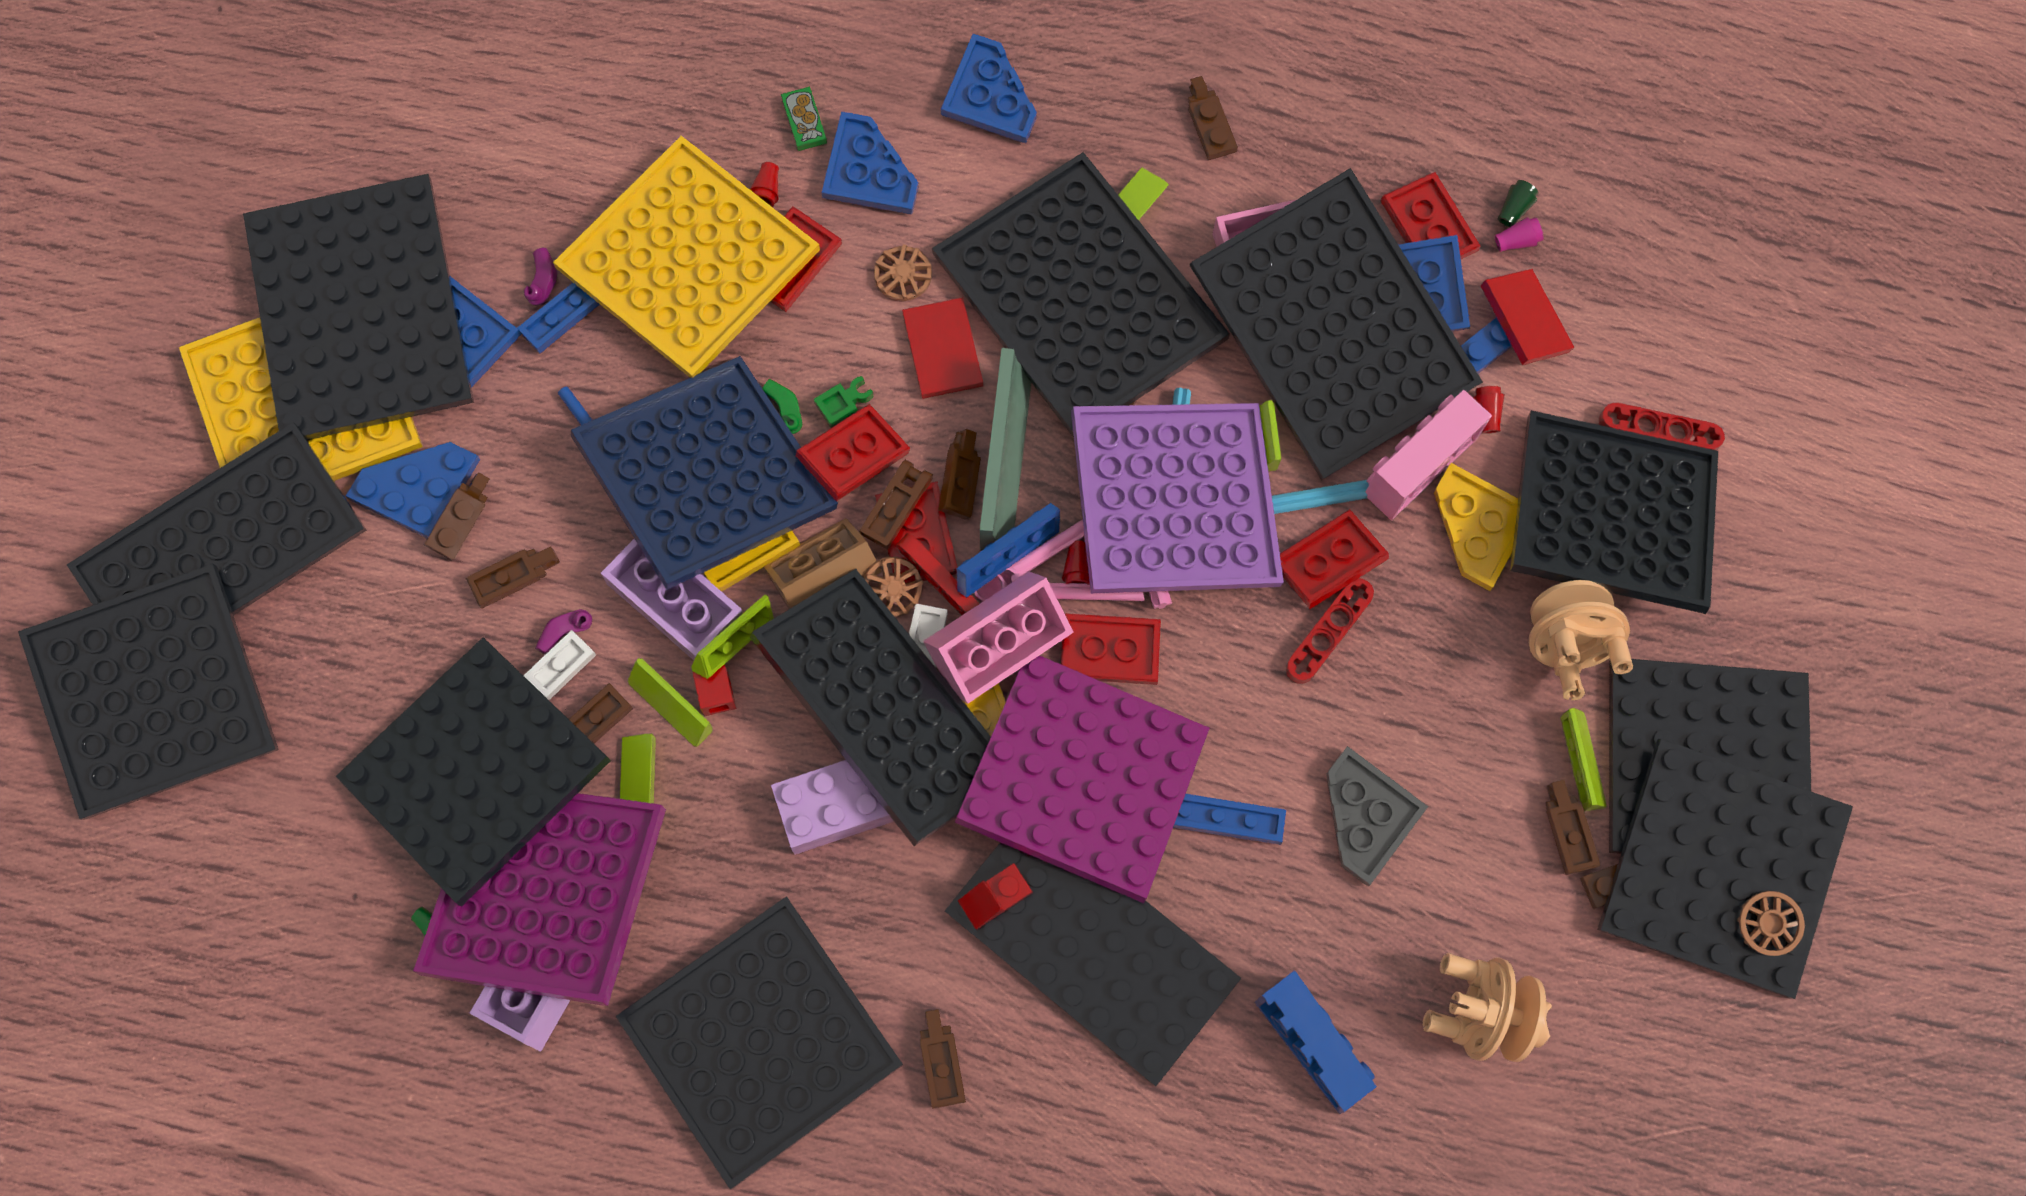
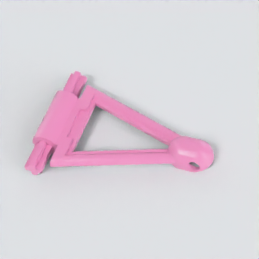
[974,519,1172,609]

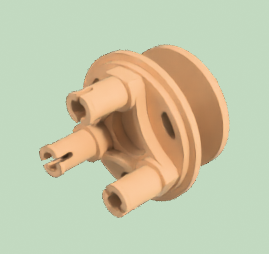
[1528,580,1633,700]
[1423,953,1552,1062]

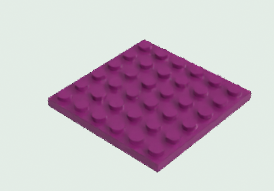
[955,655,1210,903]
[413,793,666,1006]

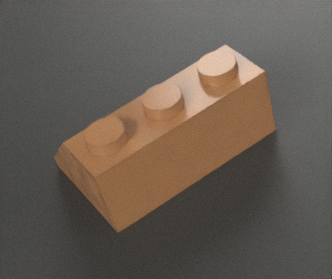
[764,518,882,609]

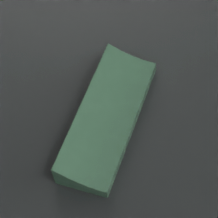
[980,348,1031,550]

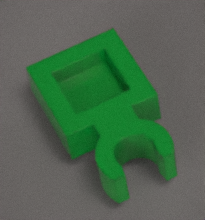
[814,376,874,428]

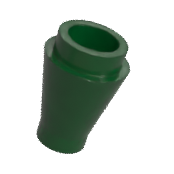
[1497,180,1539,227]

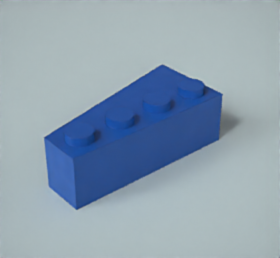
[1254,970,1377,1114]

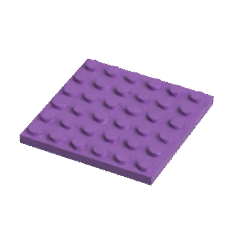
[1071,403,1284,594]

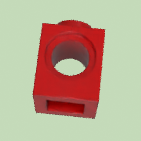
[692,664,737,716]

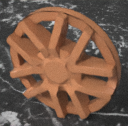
[874,244,932,301]
[863,557,923,617]
[1737,891,1805,956]

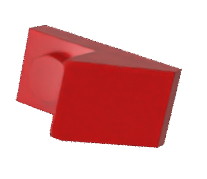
[958,863,1033,930]

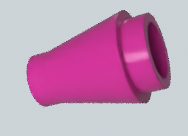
[1494,217,1544,252]

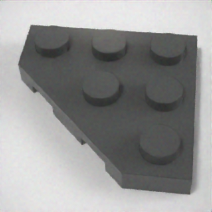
[1326,746,1429,887]

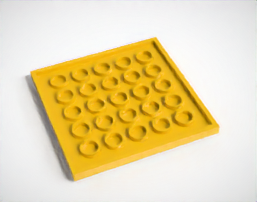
[553,136,820,378]
[179,317,423,481]

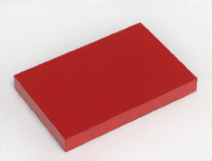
[1380,172,1481,259]
[770,206,842,312]
[1480,269,1575,365]
[902,297,983,399]
[796,403,910,502]
[875,481,958,584]
[1280,509,1389,609]
[1061,613,1161,685]

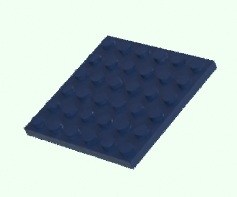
[571,356,838,590]

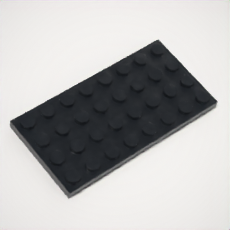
[67,422,367,616]
[750,569,991,847]
[945,842,1241,1086]

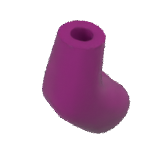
[524,247,558,305]
[535,609,592,655]

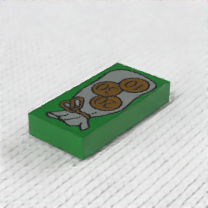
[781,86,827,151]

